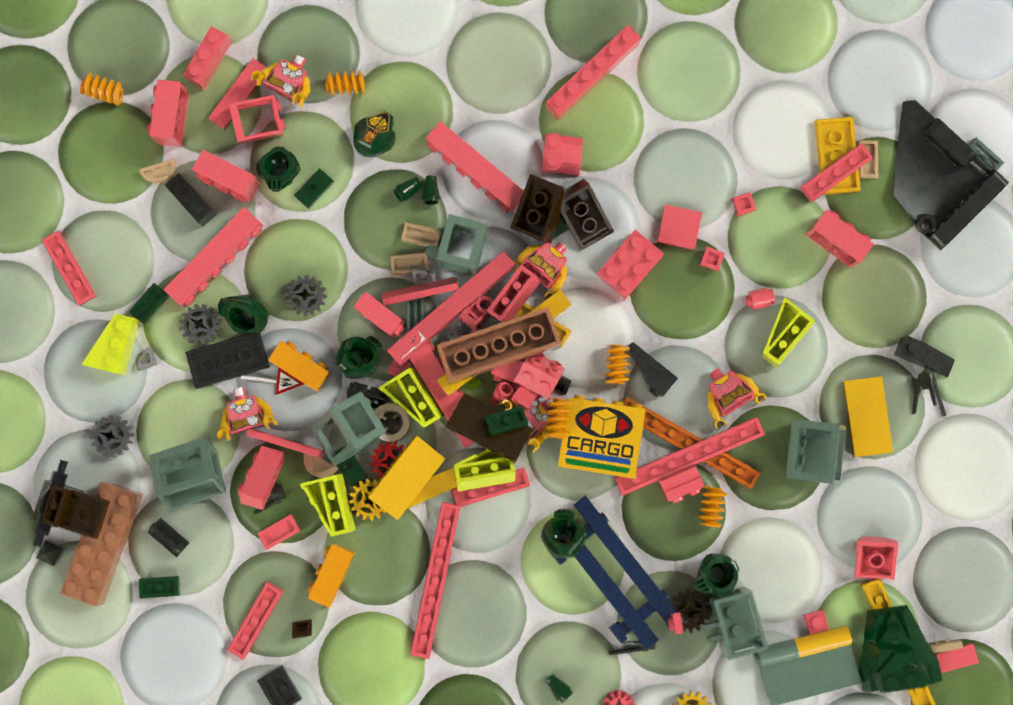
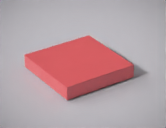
[657,205,702,250]

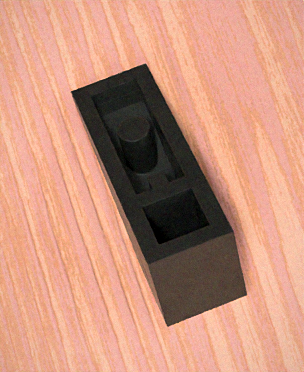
[165,172,217,226]
[894,336,955,377]
[629,342,678,397]

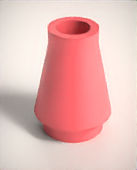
[489,382,513,406]

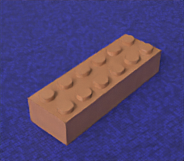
[437,307,561,384]
[60,481,143,607]

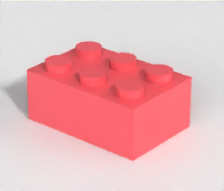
[148,79,189,147]
[192,149,261,203]
[805,210,874,268]
[596,229,664,300]

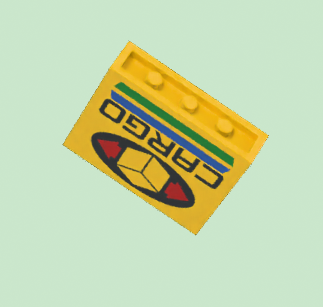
[558,395,646,479]

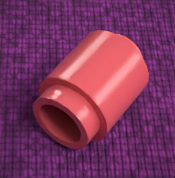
[745,288,775,310]

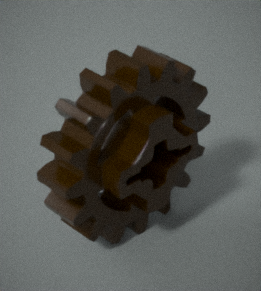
[671,590,711,633]

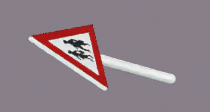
[241,367,304,395]

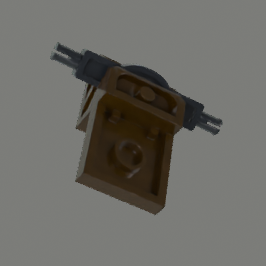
[33,460,110,547]

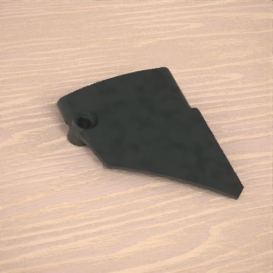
[893,100,1009,250]

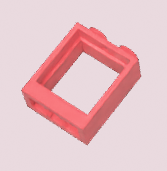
[229,95,286,144]
[353,291,405,339]

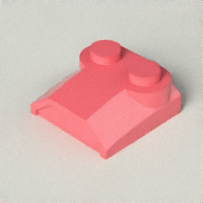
[542,133,583,176]
[854,536,898,580]

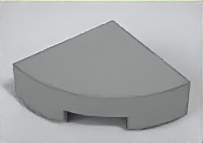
[411,266,433,285]
[137,346,158,371]

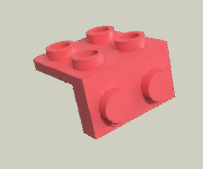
[514,353,565,399]

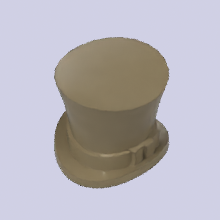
[374,404,410,442]

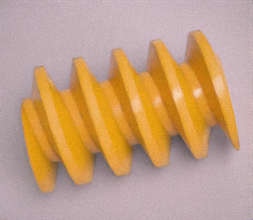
[325,70,365,96]
[80,72,124,106]
[605,345,631,385]
[545,398,573,439]
[698,486,727,528]

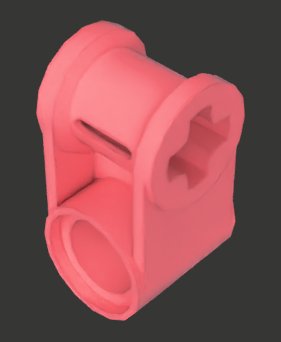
[458,296,493,332]

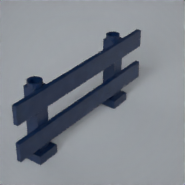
[554,495,683,650]

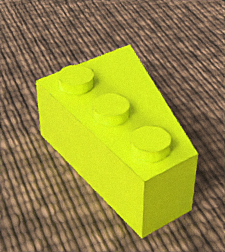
[762,297,815,369]
[81,313,140,375]
[378,367,444,427]
[454,448,515,492]
[300,474,356,537]

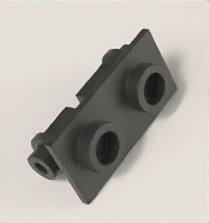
[347,382,387,408]
[148,518,190,558]

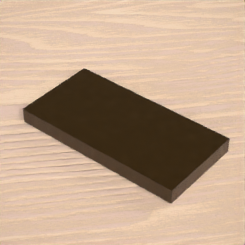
[446,393,533,463]

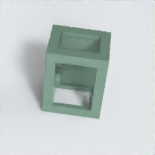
[425,214,488,276]
[310,392,386,467]
[786,419,846,485]
[149,437,226,511]
[703,587,769,660]

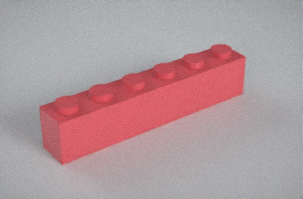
[545,25,641,121]
[426,121,524,214]
[164,207,264,308]
[410,341,475,448]

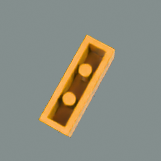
[268,340,331,392]
[307,543,356,608]

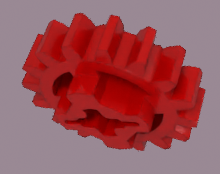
[369,441,404,479]

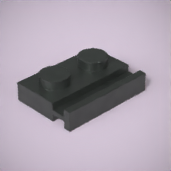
[257,665,302,705]

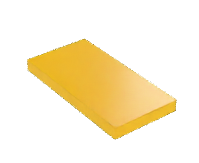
[814,117,861,195]
[843,376,893,457]
[367,435,445,520]

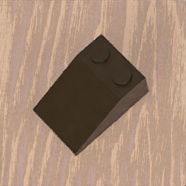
[510,174,565,243]
[560,179,614,251]

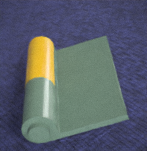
[753,625,862,705]

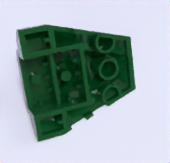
[859,604,942,693]

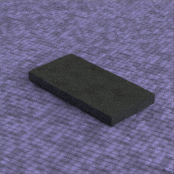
[185,332,270,389]

